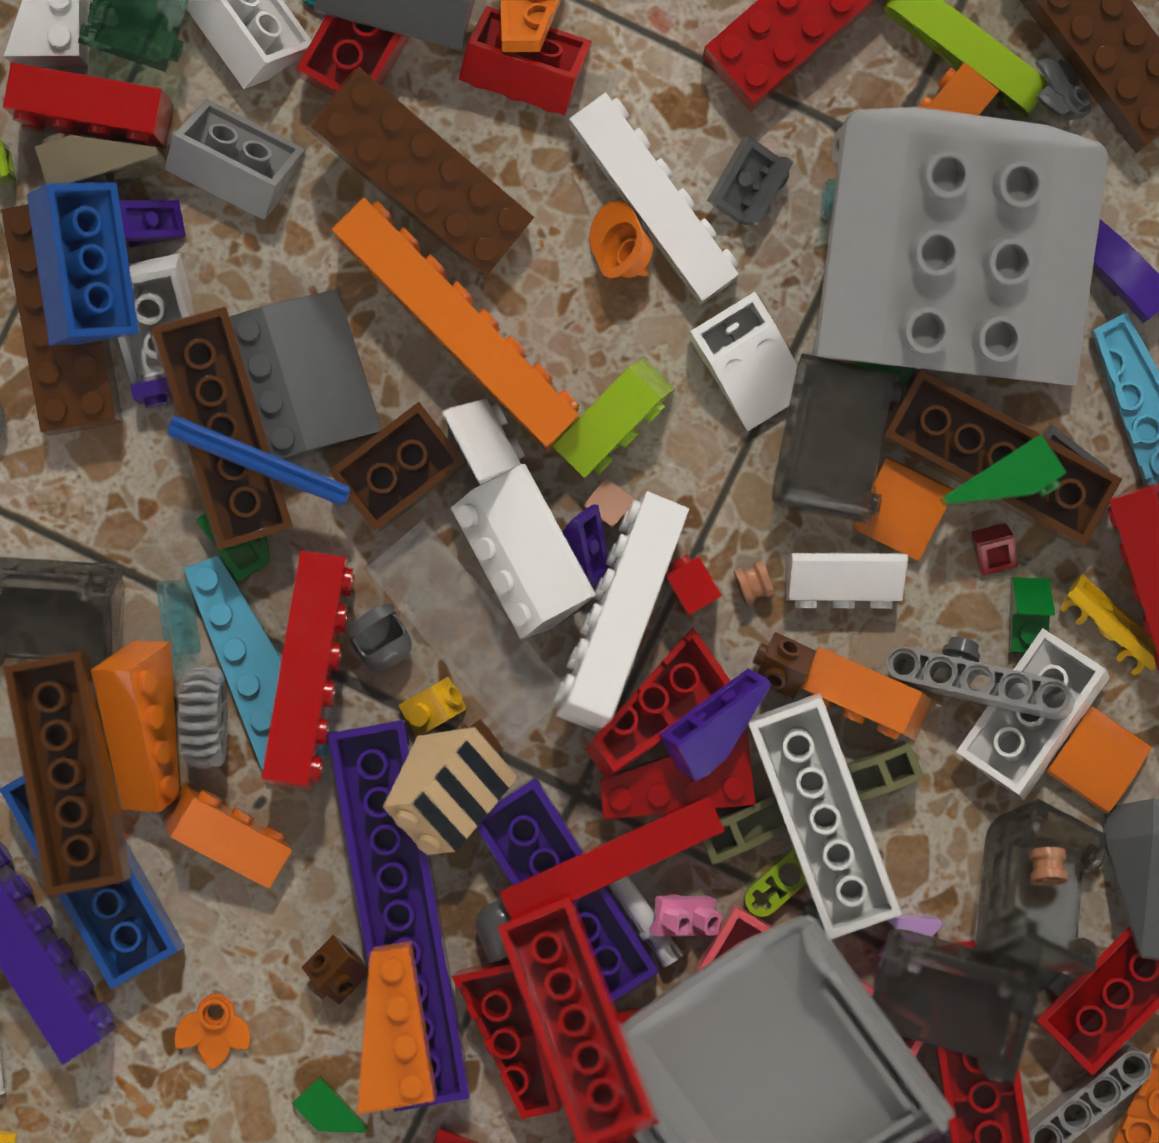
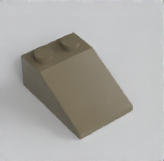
[35,133,166,186]

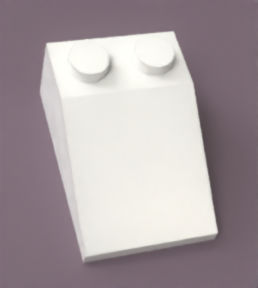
[118,253,195,385]
[443,398,525,485]

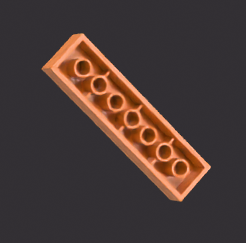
[331,197,580,453]

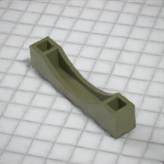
[702,740,924,865]

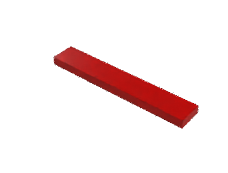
[499,795,725,920]

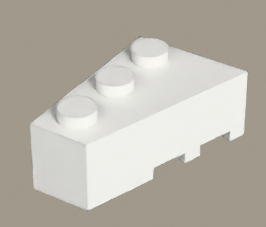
[4,0,88,67]

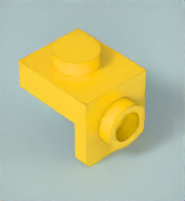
[398,677,466,738]

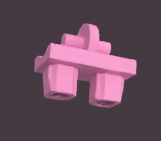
[649,894,722,936]

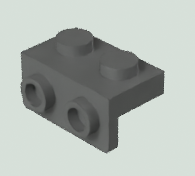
[707,136,793,226]

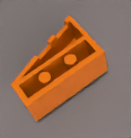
[800,647,934,741]
[162,781,292,889]

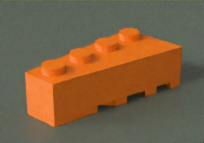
[91,641,180,812]
[357,941,437,1114]

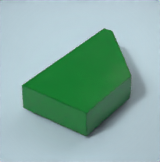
[292,1076,368,1133]

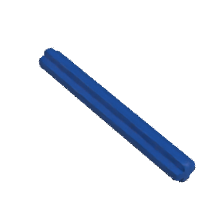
[167,416,350,505]

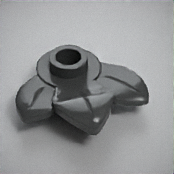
[1035,58,1091,120]

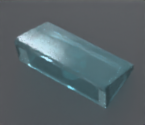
[156,579,201,657]

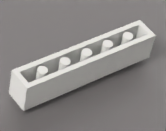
[569,92,740,306]

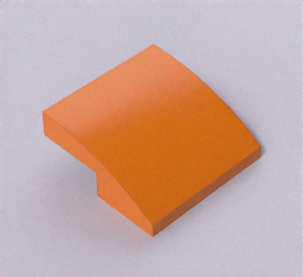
[852,456,954,561]
[1045,705,1152,814]

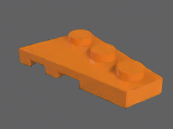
[500,0,561,52]

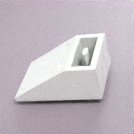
[688,292,811,432]

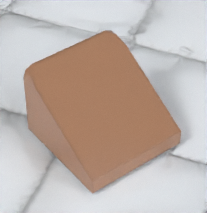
[583,477,635,530]

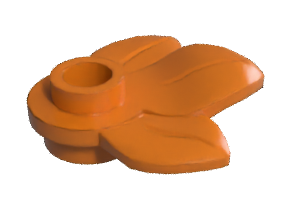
[175,993,251,1070]

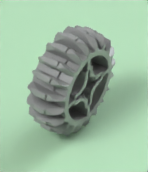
[178,666,229,769]

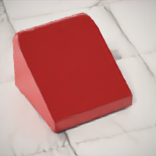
[971,523,1018,576]

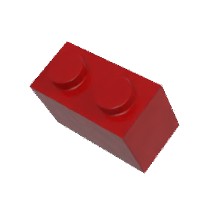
[664,554,722,616]

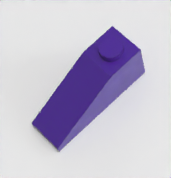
[659,668,771,782]

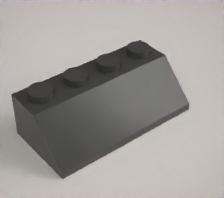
[314,0,475,51]

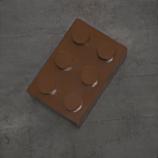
[329,402,467,533]

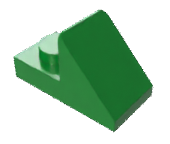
[1009,577,1055,652]

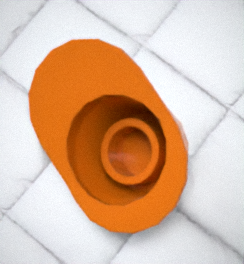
[589,200,654,279]

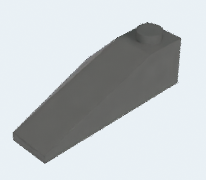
[1104,798,1159,960]

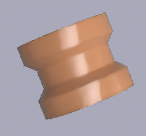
[734,560,775,605]
[1028,847,1068,886]

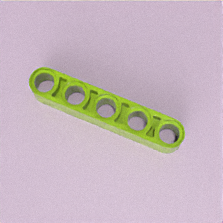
[883,0,1048,118]

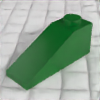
[939,434,1067,506]

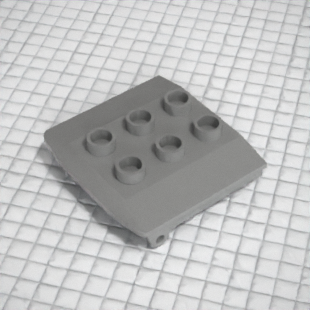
[814,107,1108,386]
[622,916,955,1143]

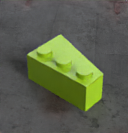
[552,358,675,478]

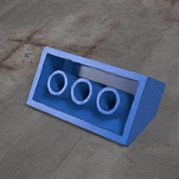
[27,182,139,346]

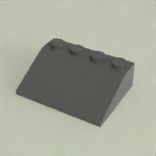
[229,289,382,461]

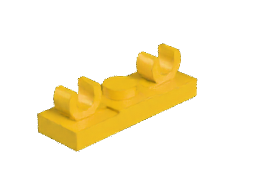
[1060,574,1157,675]

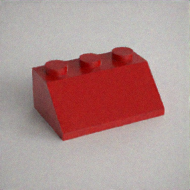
[459,5,592,116]

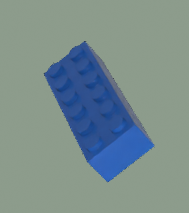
[0,775,185,989]

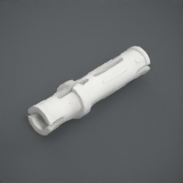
[608,876,683,968]

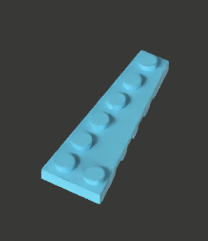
[1091,312,1159,486]
[184,555,331,771]

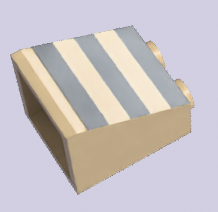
[383,727,517,855]

